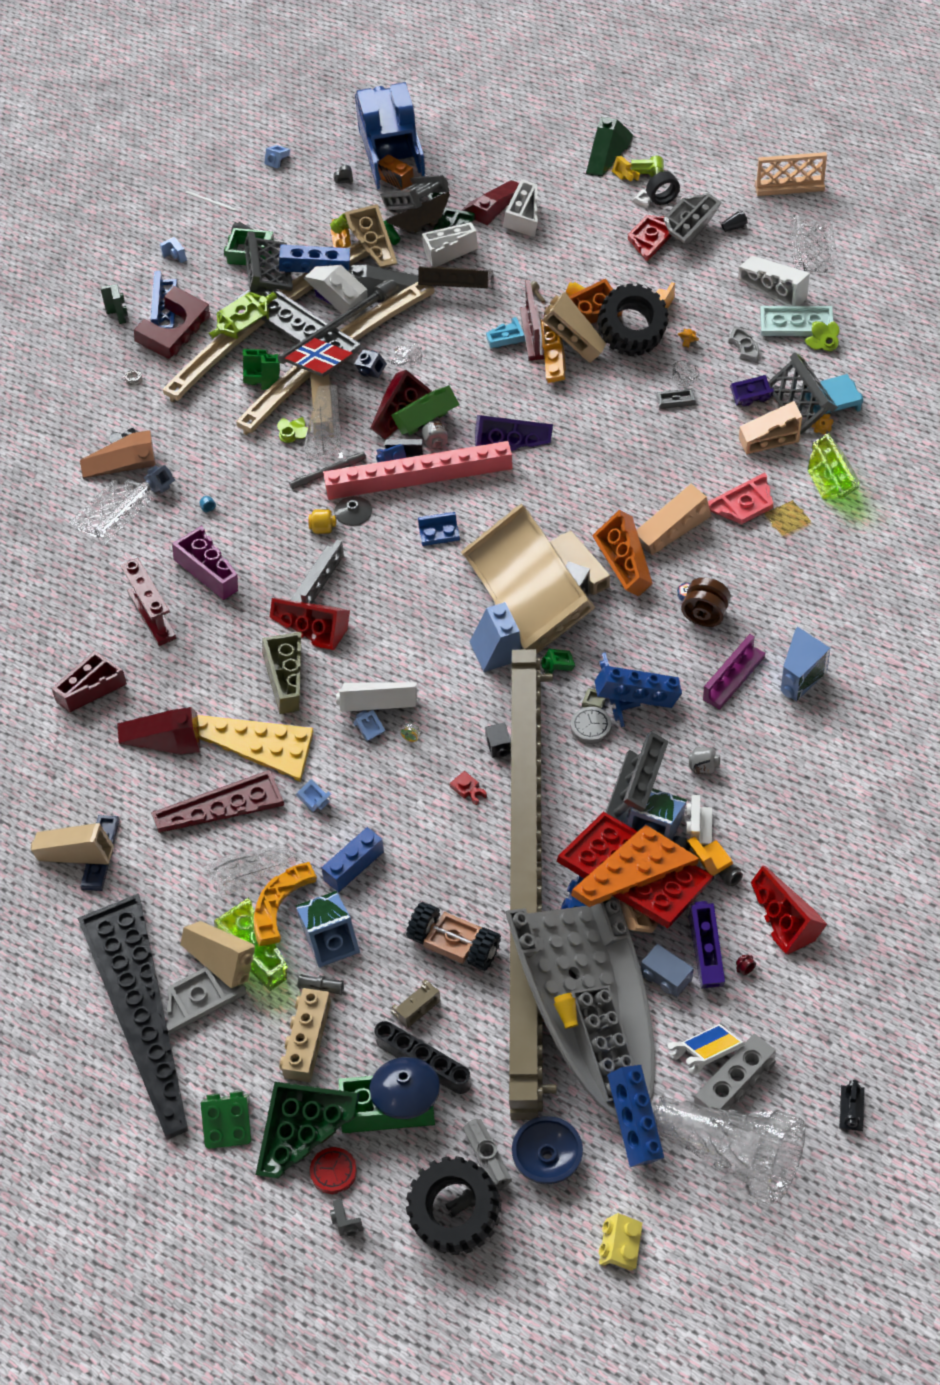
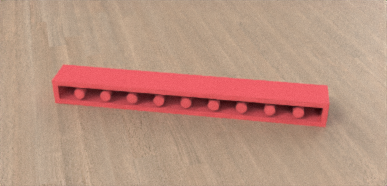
[323,441,512,500]

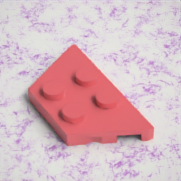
[708,473,773,525]

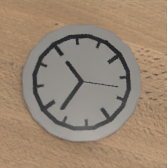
[571,707,612,744]

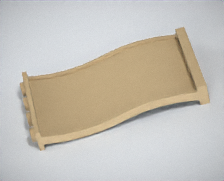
[461,504,596,654]

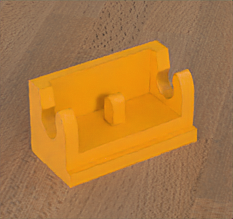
[331,219,351,248]

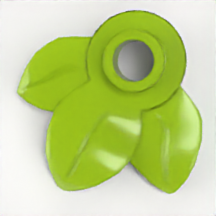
[805,321,840,351]
[277,417,313,443]

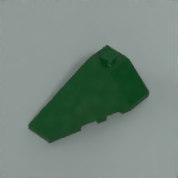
[586,117,633,176]

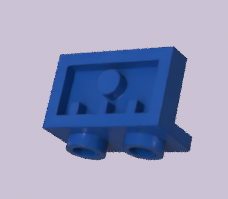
[418,512,460,546]

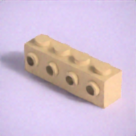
[279,988,331,1083]

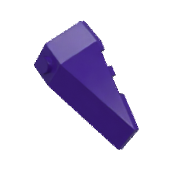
[475,415,553,451]

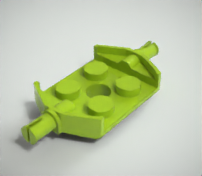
[209,292,277,339]

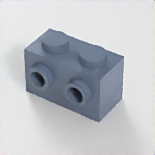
[641,943,694,998]

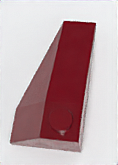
[461,180,519,226]
[117,707,201,755]

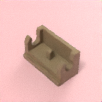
[391,979,441,1029]

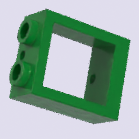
[224,228,275,267]

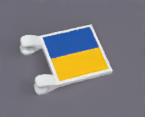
[668,1024,744,1075]

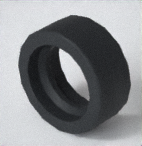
[646,171,680,205]

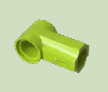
[631,155,664,177]

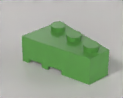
[391,385,460,435]

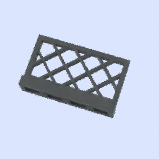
[244,232,293,291]
[768,352,838,435]

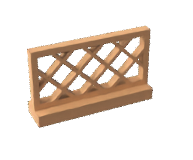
[755,152,827,196]

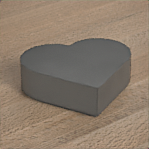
[333,165,353,184]

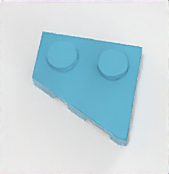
[486,317,525,348]

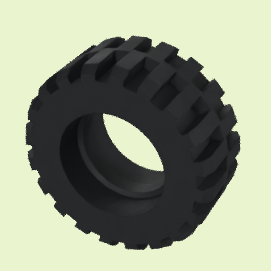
[597,283,669,356]
[406,1156,502,1255]

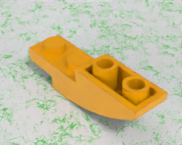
[541,319,566,383]

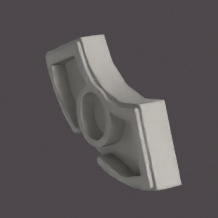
[728,327,759,363]

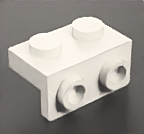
[686,795,712,846]

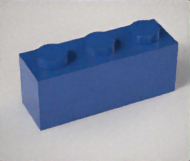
[321,827,384,893]

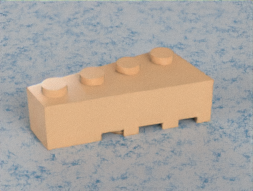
[637,484,712,555]

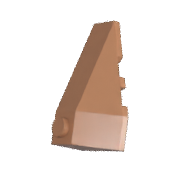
[80,430,156,478]

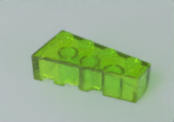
[214,897,287,991]

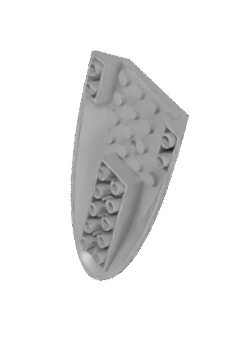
[505,897,655,1119]

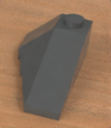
[349,265,418,298]

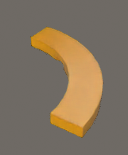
[253,862,317,947]

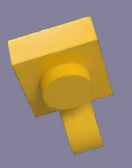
[612,156,640,181]

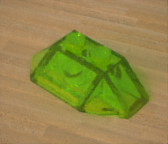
[807,432,860,499]

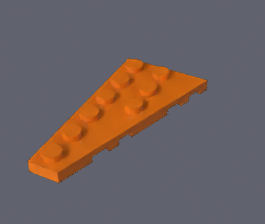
[571,825,700,907]

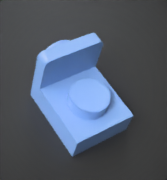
[264,145,290,168]
[160,237,187,263]
[353,710,386,742]

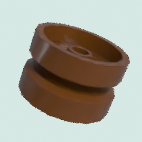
[681,577,731,627]

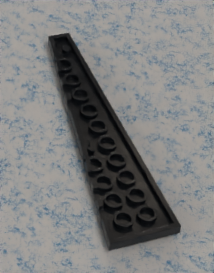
[78,893,188,1140]

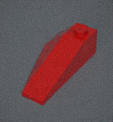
[269,598,350,650]
[751,865,828,955]

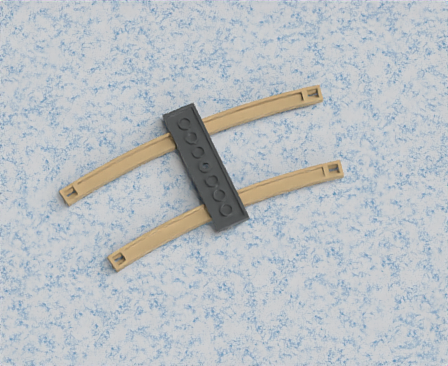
[163,241,435,435]

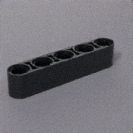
[374,1021,471,1094]

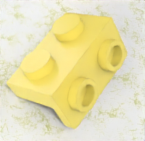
[599,1213,643,1271]

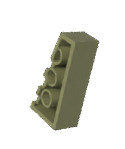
[262,632,301,714]

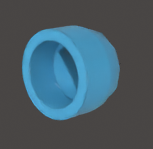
[199,496,216,513]

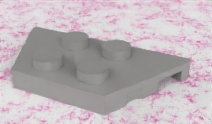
[167,967,247,1034]

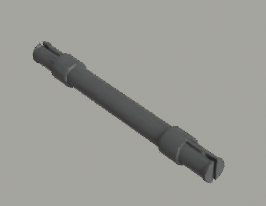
[289,452,366,489]

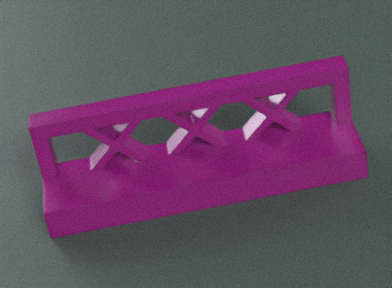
[703,634,766,710]

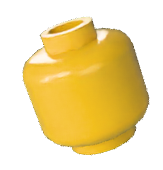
[308,509,336,534]

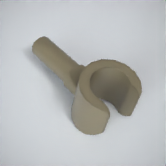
[531,281,545,303]

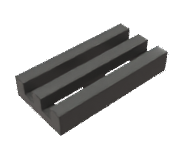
[656,388,696,409]

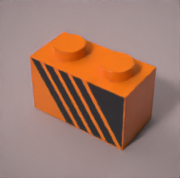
[378,154,414,190]

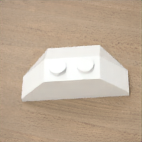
[304,265,368,322]

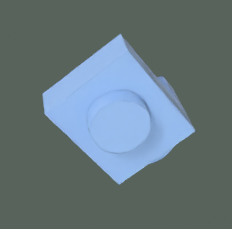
[295,779,331,812]

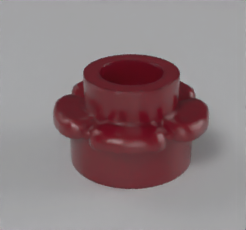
[736,955,756,975]

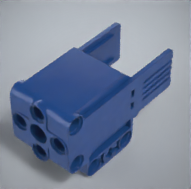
[355,82,426,190]

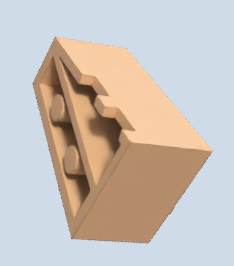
[739,401,802,454]

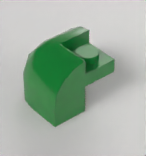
[243,349,280,390]

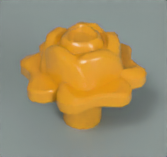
[678,328,699,348]
[811,414,834,435]

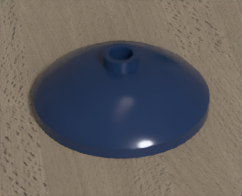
[370,1057,440,1119]
[512,1116,583,1184]

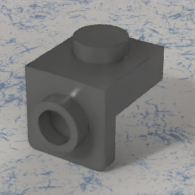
[330,1198,363,1237]

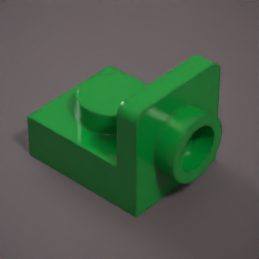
[541,649,575,674]

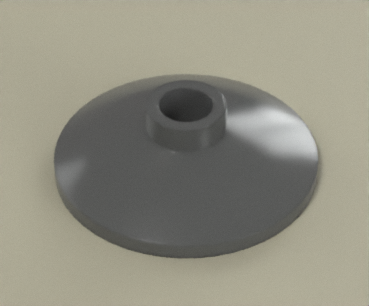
[334,496,372,526]

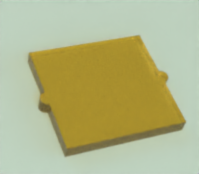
[765,500,811,536]

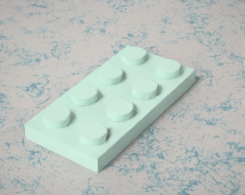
[760,306,833,336]

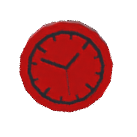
[310,1147,357,1195]

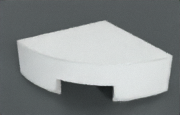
[633,190,650,209]

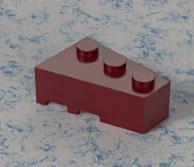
[51,650,127,712]

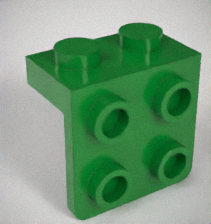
[200,1091,251,1149]

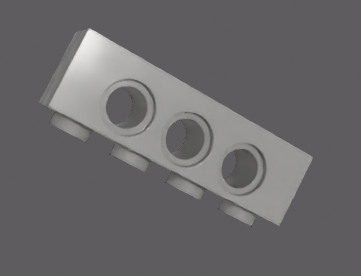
[694,1033,776,1123]

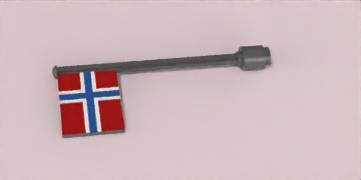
[277,279,399,377]

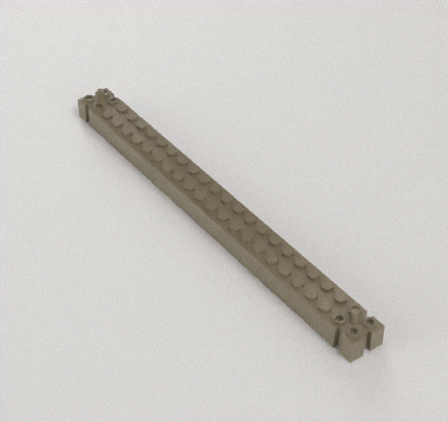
[509,649,557,1120]

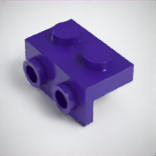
[730,375,774,407]

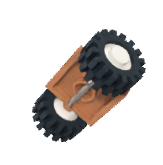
[406,901,501,971]

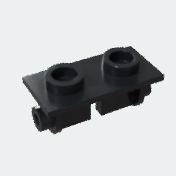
[839,1080,865,1131]

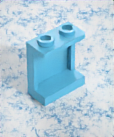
[805,374,863,414]

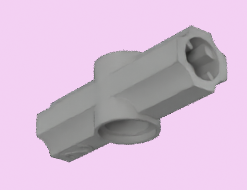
[463,1119,512,1190]

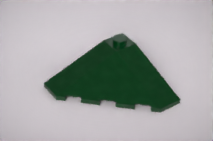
[255,1082,360,1179]

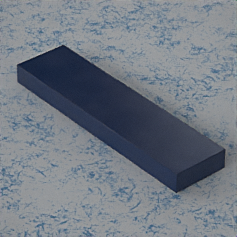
[80,815,120,891]

